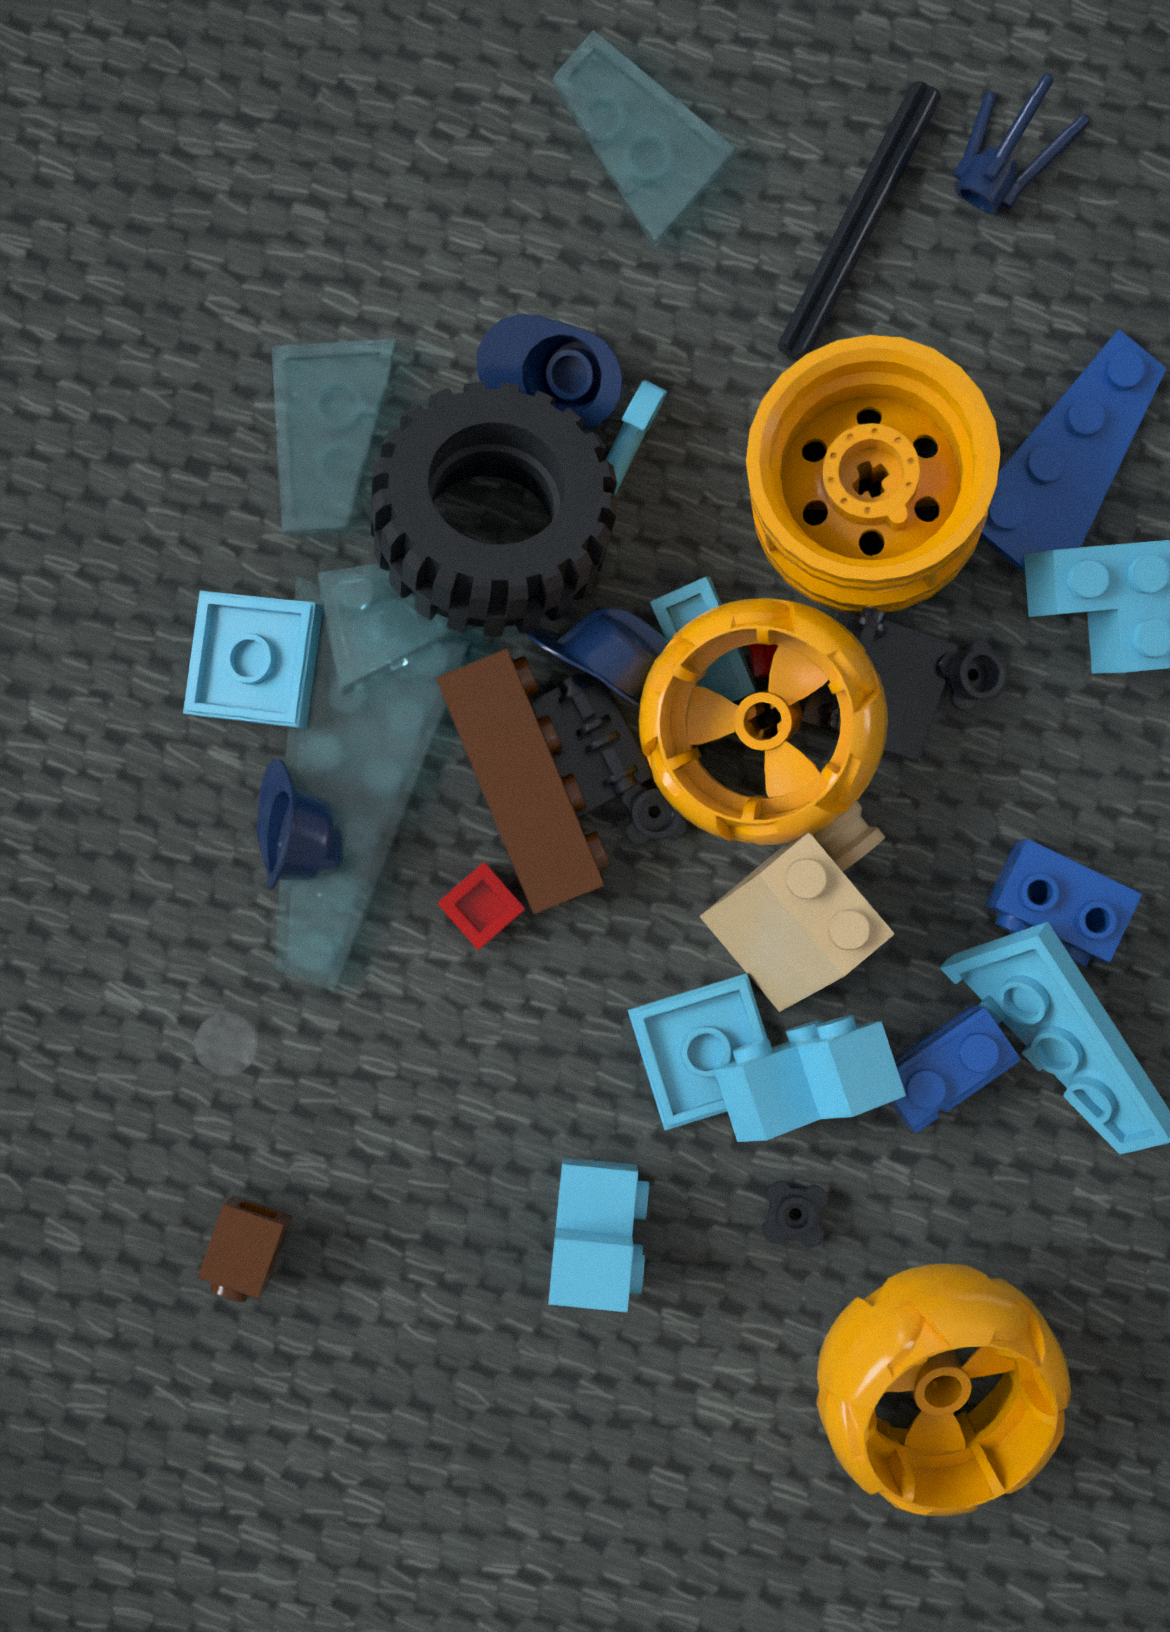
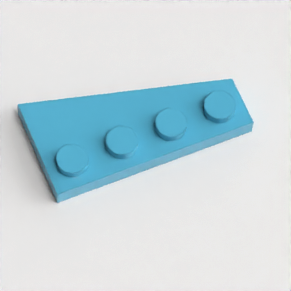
[940,922,1170,1155]

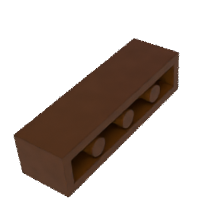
[436,648,611,914]

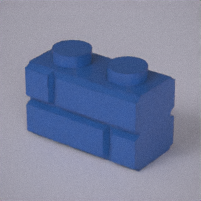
[889,1005,1021,1133]

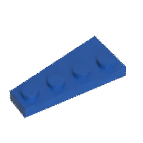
[980,329,1167,575]

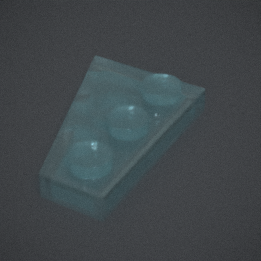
[553,30,735,249]
[272,339,398,535]
[317,543,502,697]

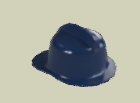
[476,314,623,430]
[526,607,668,707]
[257,759,343,890]

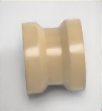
[812,801,885,872]

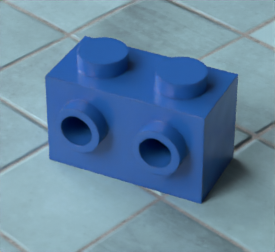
[984,839,1142,968]

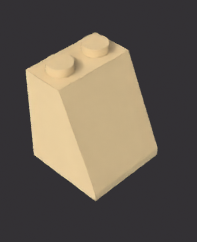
[699,832,894,1012]

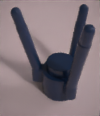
[952,74,1090,214]

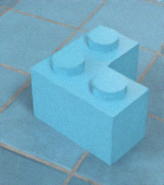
[1024,540,1170,674]
[714,1015,906,1142]
[548,1157,649,1312]

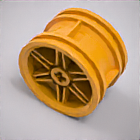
[746,335,1000,614]

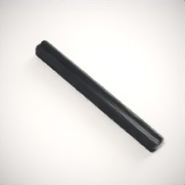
[778,81,941,361]

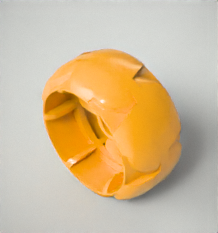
[639,598,888,845]
[817,1264,1071,1516]

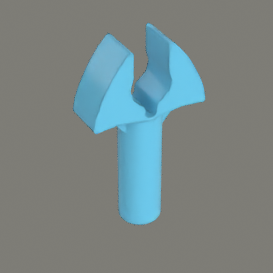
[605,380,667,495]

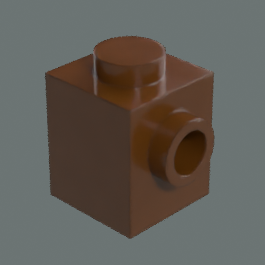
[197,1195,292,1302]

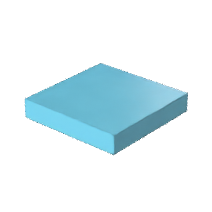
[183,591,323,729]
[628,973,767,1130]

